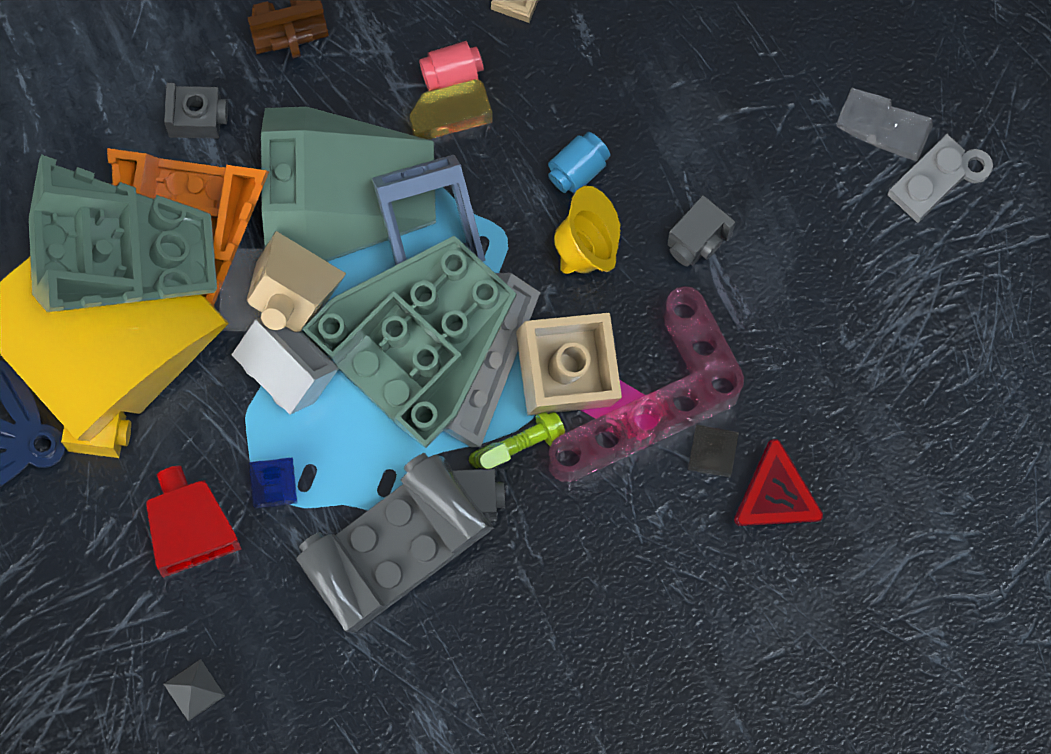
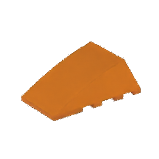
[107,148,269,306]

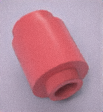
[419,41,484,92]

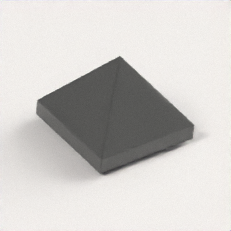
[164,659,225,721]

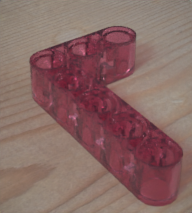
[548,286,744,482]

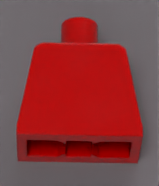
[146,466,241,578]

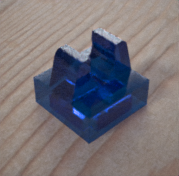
[249,457,298,508]

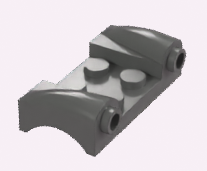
[296,453,494,632]

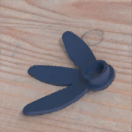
[0,361,65,487]

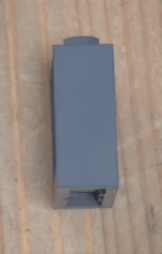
[372,155,486,265]

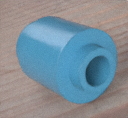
[548,132,611,193]

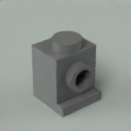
[164,83,228,139]
[667,195,735,267]

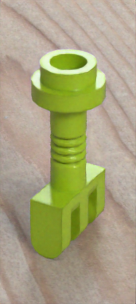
[469,412,565,469]

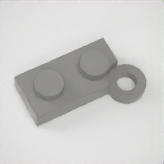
[888,134,993,223]

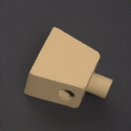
[247,231,346,332]

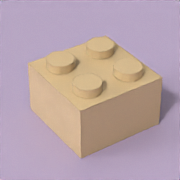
[516,313,622,416]

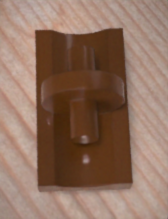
[247,0,329,59]

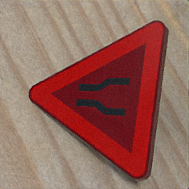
[734,439,823,526]

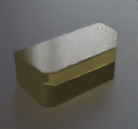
[410,79,492,139]

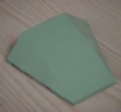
[29,155,217,312]

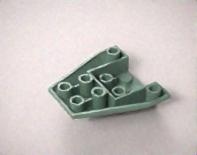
[261,107,436,262]
[302,236,517,448]

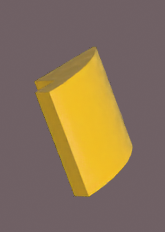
[0,257,229,441]

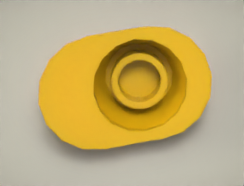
[554,186,620,274]

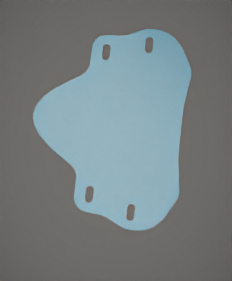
[245,187,535,511]

